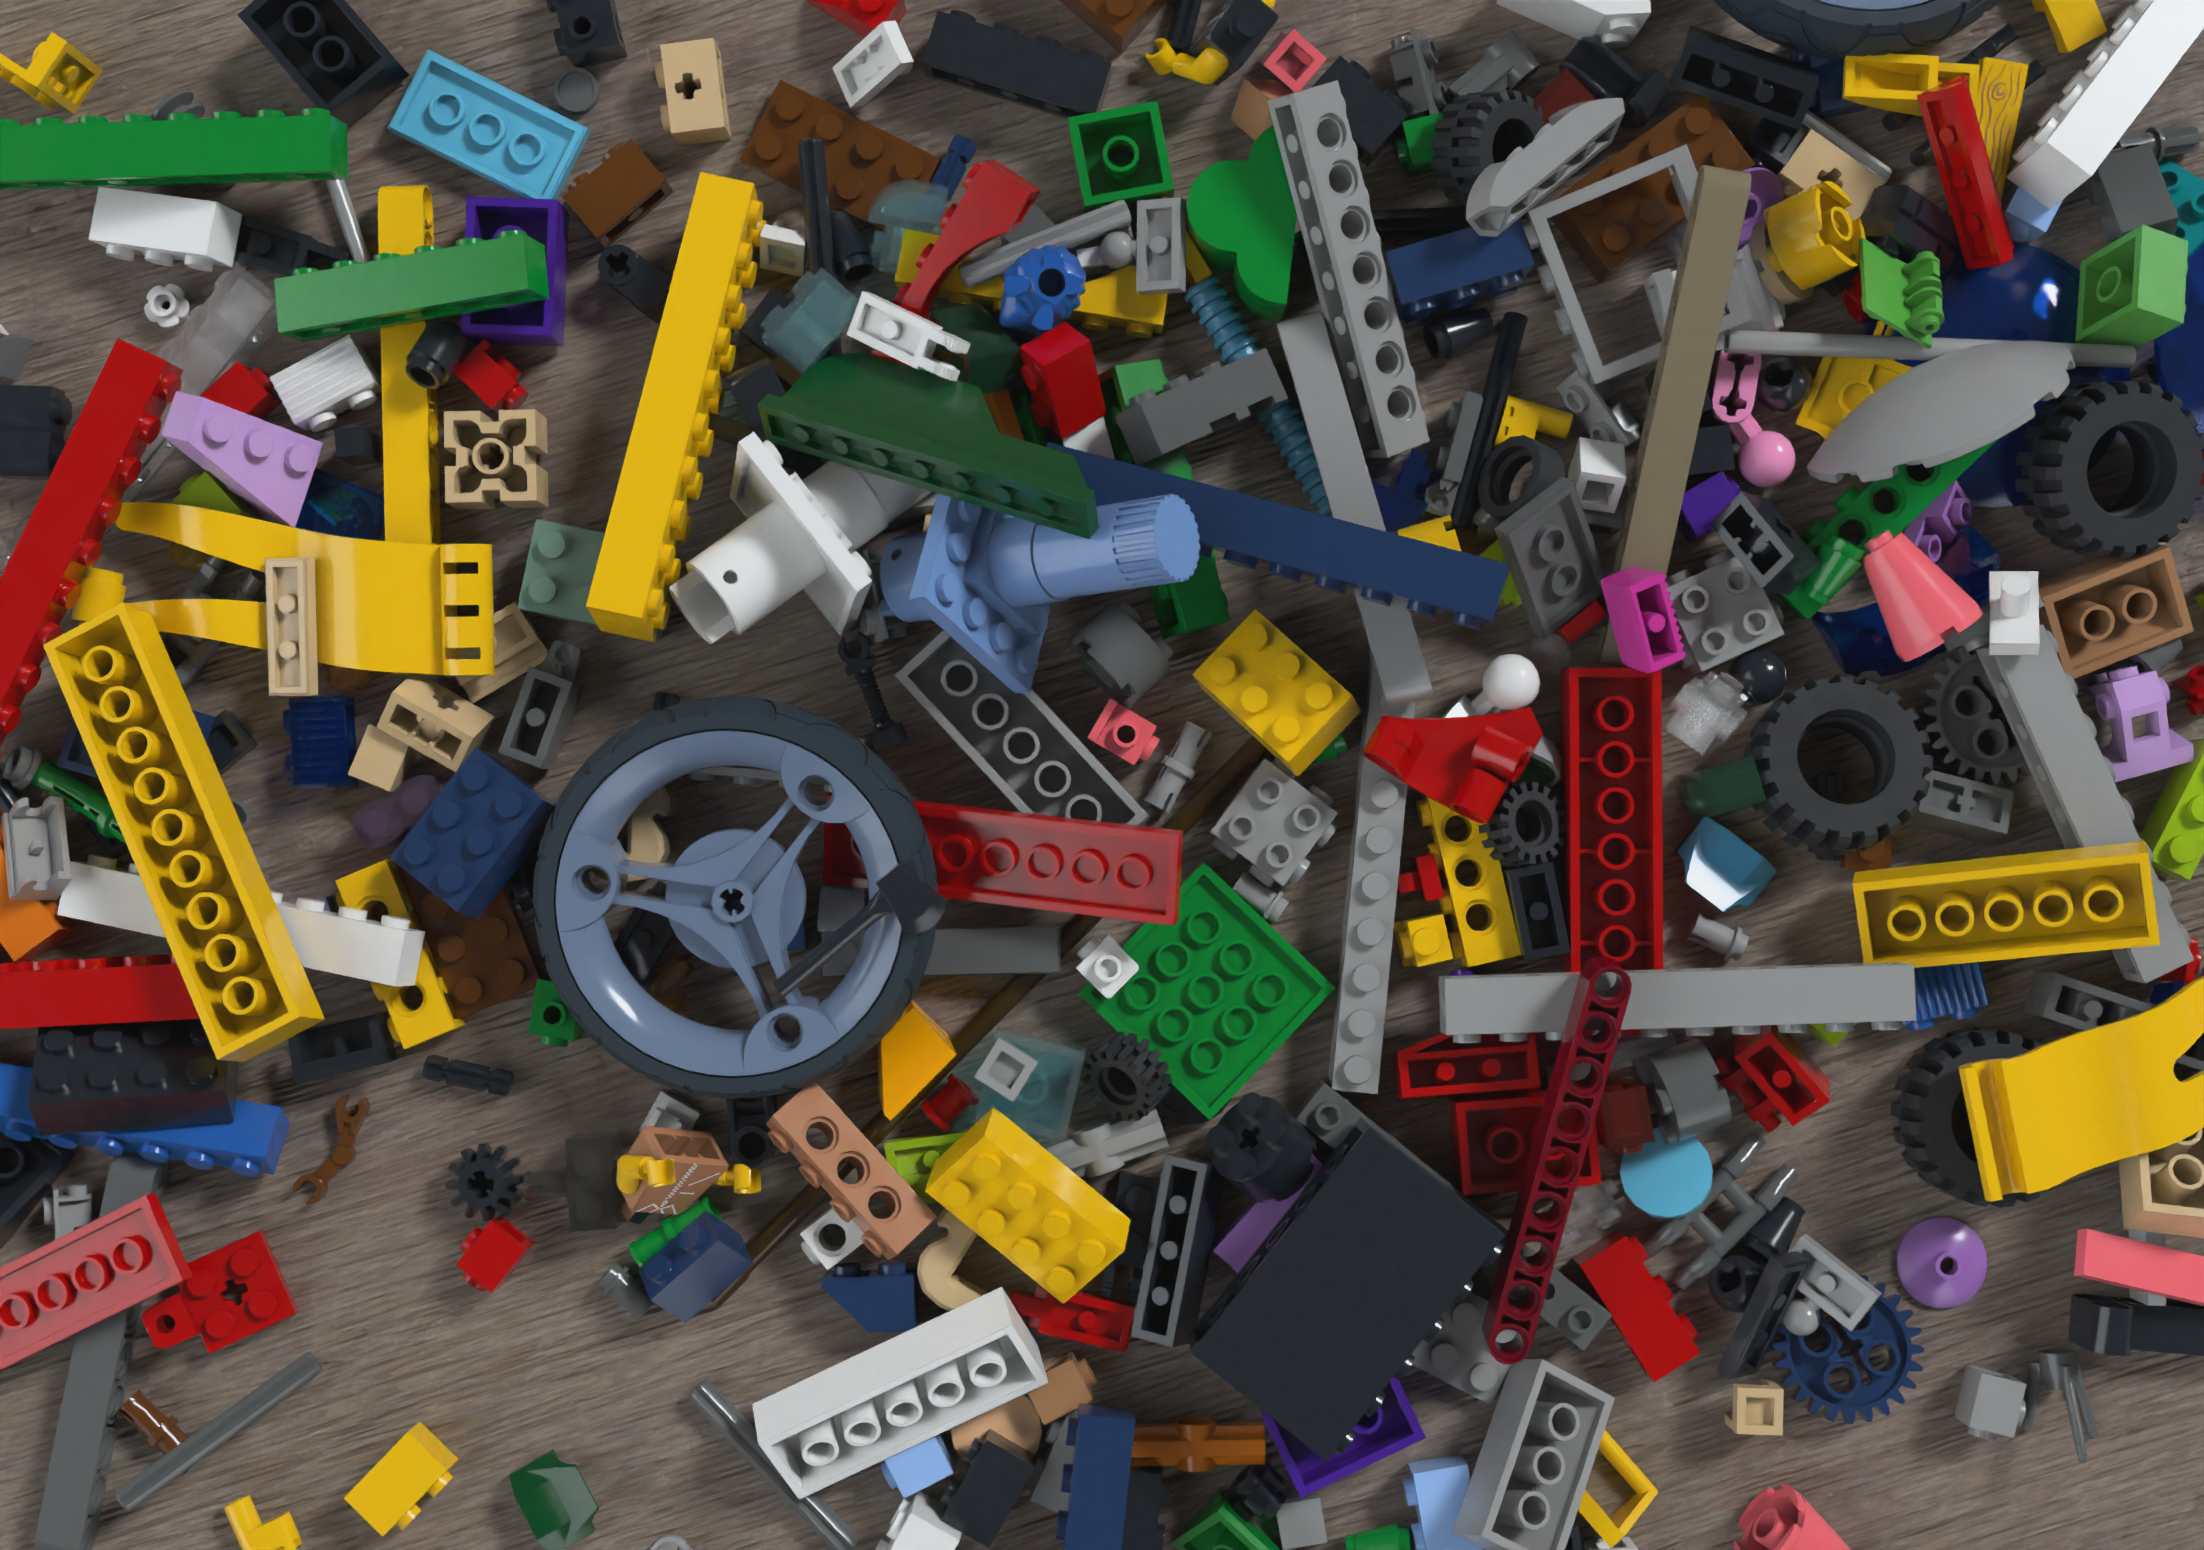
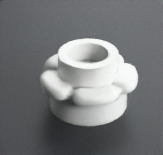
[144,284,190,328]

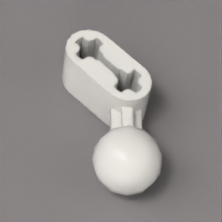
[1441,654,1540,718]

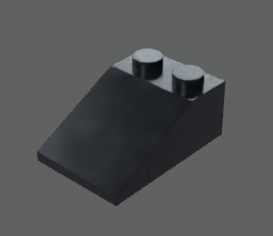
[0,1132,75,1249]

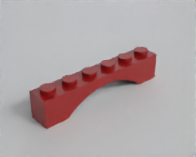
[870,160,1041,367]

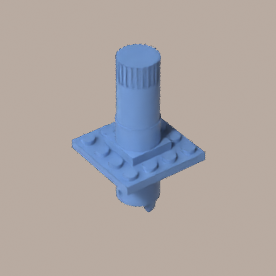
[878,494,1200,694]

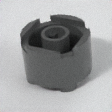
[1068,602,1173,708]
[1634,1039,1732,1146]

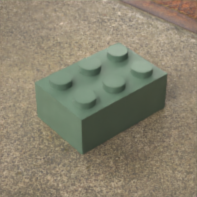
[517,519,679,640]

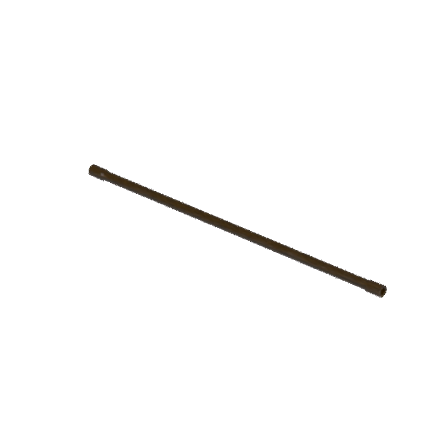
[711,736,1269,1307]

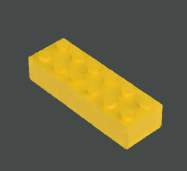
[1852,841,2160,968]

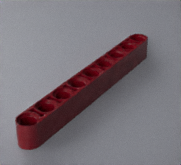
[1482,956,1632,1365]

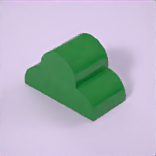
[1186,126,1297,323]

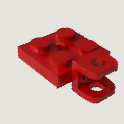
[142,1229,299,1354]

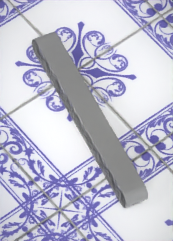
[1276,310,1433,708]

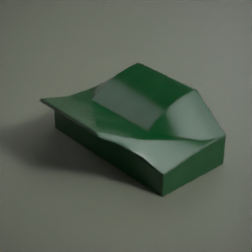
[509,1449,599,1550]

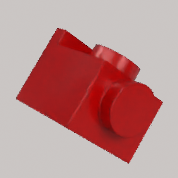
[454,339,529,414]

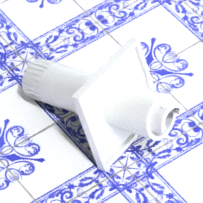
[669,432,932,644]

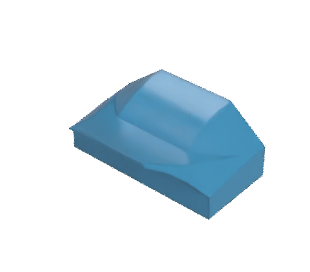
[1674,816,1777,912]

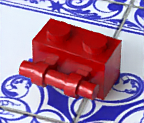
[1713,1025,1830,1132]

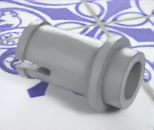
[1232,871,1289,924]
[1686,912,1749,961]

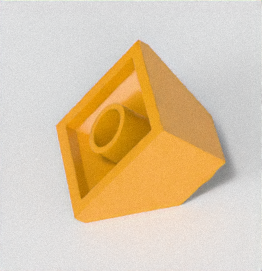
[878,1000,957,1121]

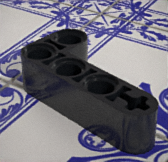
[2068,1294,2204,1356]

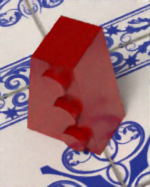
[1393,1032,1541,1102]

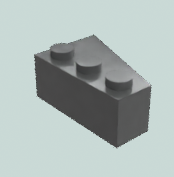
[1115,348,1288,466]

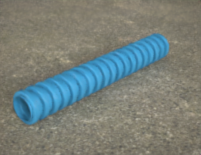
[1184,276,1331,516]

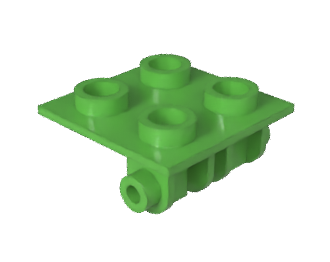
[1859,238,1944,349]

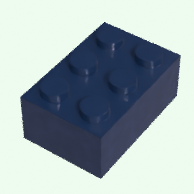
[1383,218,1535,326]
[390,747,556,920]

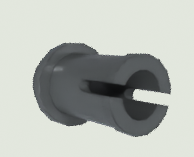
[598,1263,654,1321]

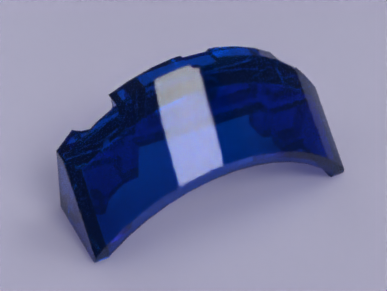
[1811,524,2003,677]

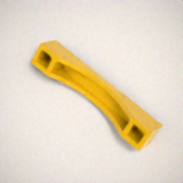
[895,228,1169,338]

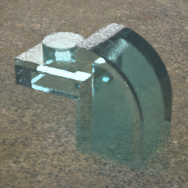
[867,179,949,274]

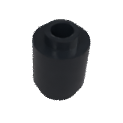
[405,320,469,389]

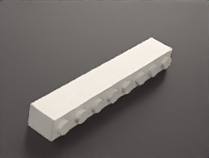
[57,854,425,986]

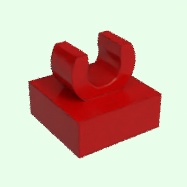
[1397,853,1444,902]

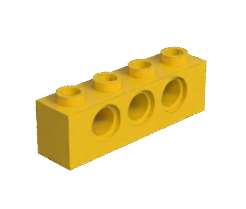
[1416,794,1521,967]
[335,859,466,1049]

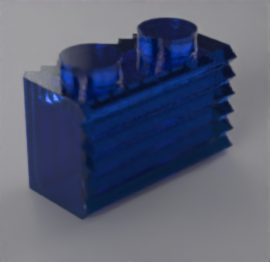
[283,695,359,790]

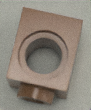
[1028,1350,1097,1425]

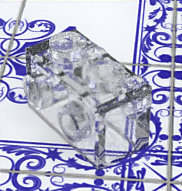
[1664,671,1749,755]

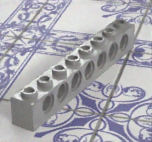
[1267,80,1430,459]

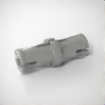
[1144,721,1212,813]

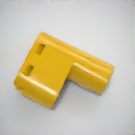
[1492,395,1573,448]
[223,1494,303,1550]

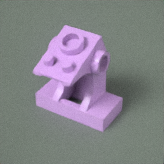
[2086,665,2195,782]

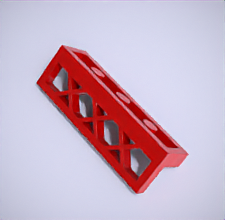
[1917,75,2014,270]

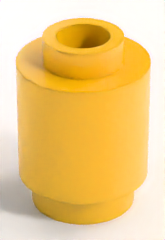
[70,567,127,625]

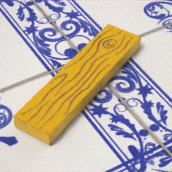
[1948,57,2029,216]

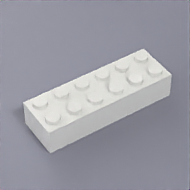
[2006,0,2204,210]
[752,1287,1048,1500]

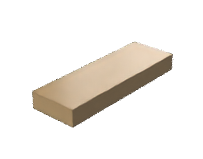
[265,558,318,696]

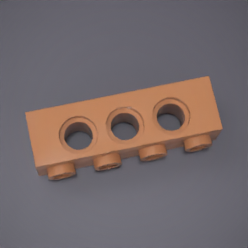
[765,1083,937,1260]

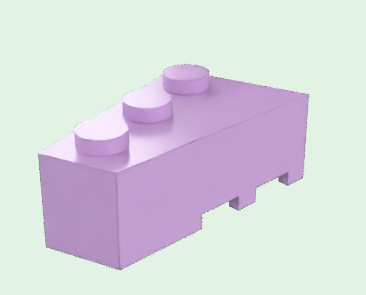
[161,391,323,527]

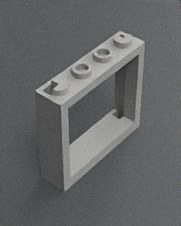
[1522,144,1752,384]

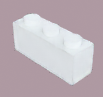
[88,187,242,272]

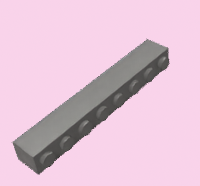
[1975,624,2194,984]

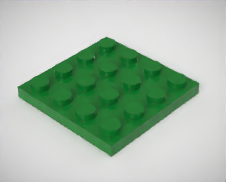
[1078,862,1336,1120]

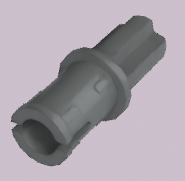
[2113,125,2202,163]

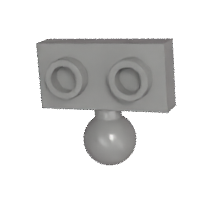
[1100,197,1186,295]
[1783,1234,1882,1336]

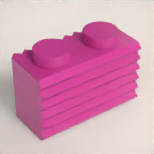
[1600,566,1687,674]

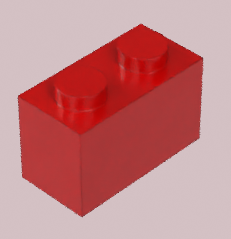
[1020,322,1107,439]

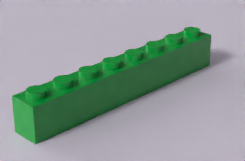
[0,108,349,191]

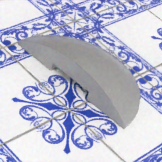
[1807,341,2075,483]

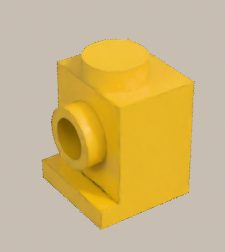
[1394,913,1453,967]

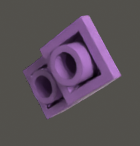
[1904,480,1973,563]

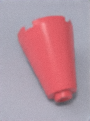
[1861,530,1984,662]
[1734,1483,1851,1550]

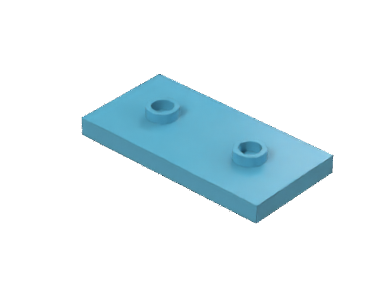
[387,49,591,199]

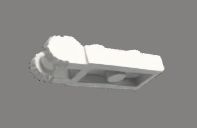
[847,291,971,381]

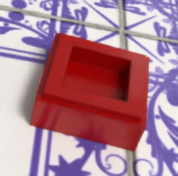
[1553,600,1606,645]

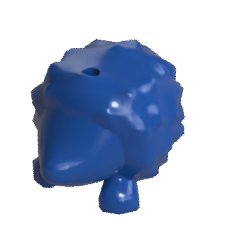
[999,245,1087,330]

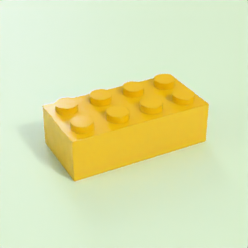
[925,1106,1131,1304]

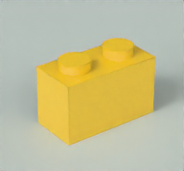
[344,1422,459,1537]

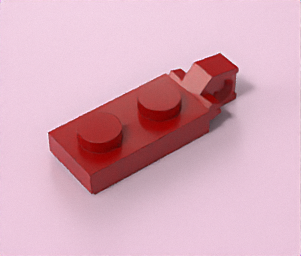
[1009,1284,1135,1352]

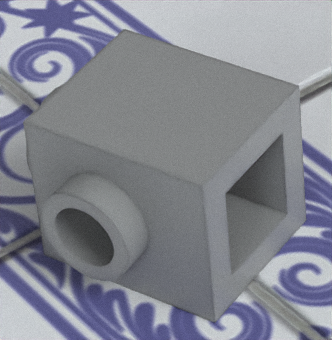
[1954,1364,2027,1441]

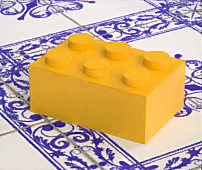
[1192,609,1361,777]

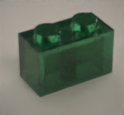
[930,302,1022,394]
[1677,756,1766,818]

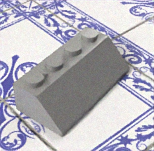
[1452,1359,1615,1550]

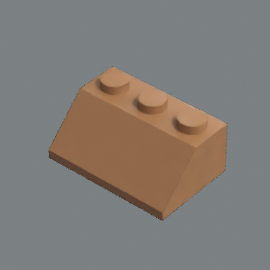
[2038,544,2194,679]

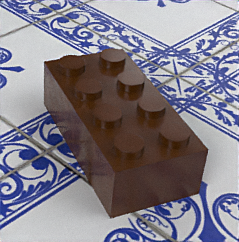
[1550,94,1755,283]

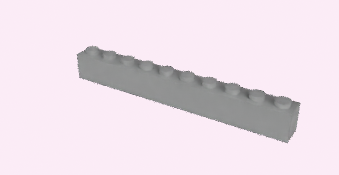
[1327,637,1421,1094]
[1439,962,1916,1043]

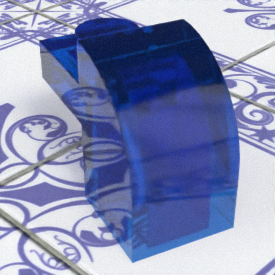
[1371,448,1432,535]

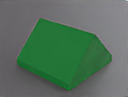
[1171,1489,1282,1550]

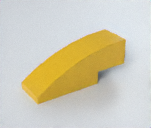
[1842,53,1980,116]

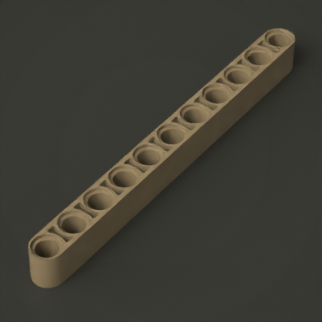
[1596,165,1752,668]

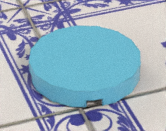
[1620,1128,1713,1219]

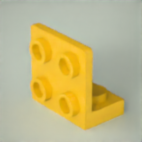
[0,32,104,114]

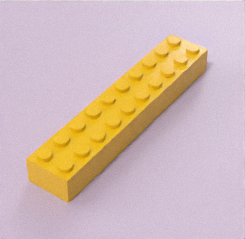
[586,172,768,642]
[43,602,325,1062]

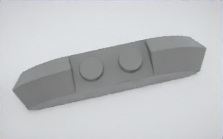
[1466,98,1625,237]

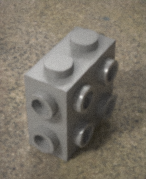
[1665,550,1784,675]
[1209,758,1338,888]

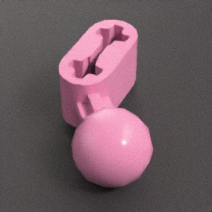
[1705,347,1795,487]

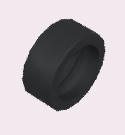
[1477,435,1565,521]

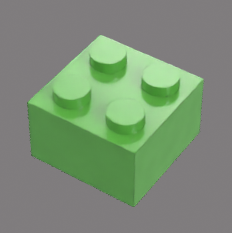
[2075,224,2188,349]

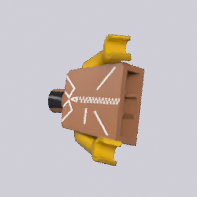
[616,1126,761,1224]

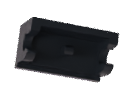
[289,1012,397,1084]

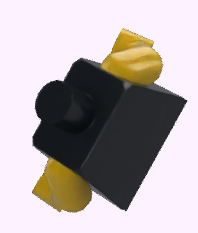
[1145,0,1279,86]

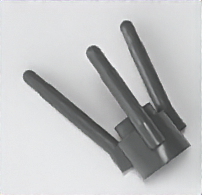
[2022,1349,2098,1463]

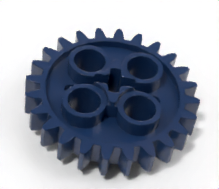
[1769,1275,1924,1424]

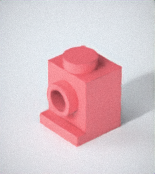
[1259,28,1327,92]
[1087,699,1160,767]

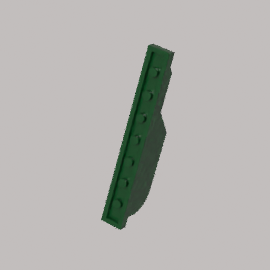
[758,353,1099,539]

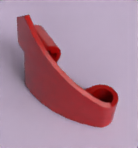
[1362,707,1543,824]

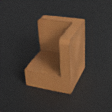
[1231,78,1294,141]

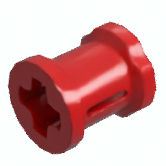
[920,1072,980,1133]

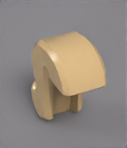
[590,785,676,883]
[917,1207,988,1311]

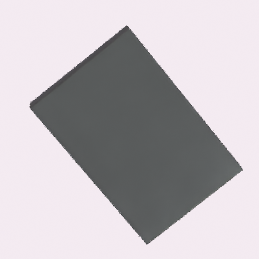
[1494,476,1607,639]

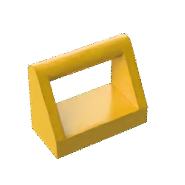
[1578,1430,1658,1548]

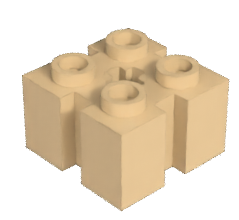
[444,409,549,510]

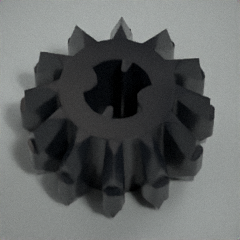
[445,1142,526,1221]

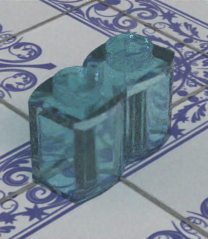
[761,268,859,376]

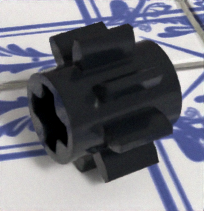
[1230,1464,1286,1522]

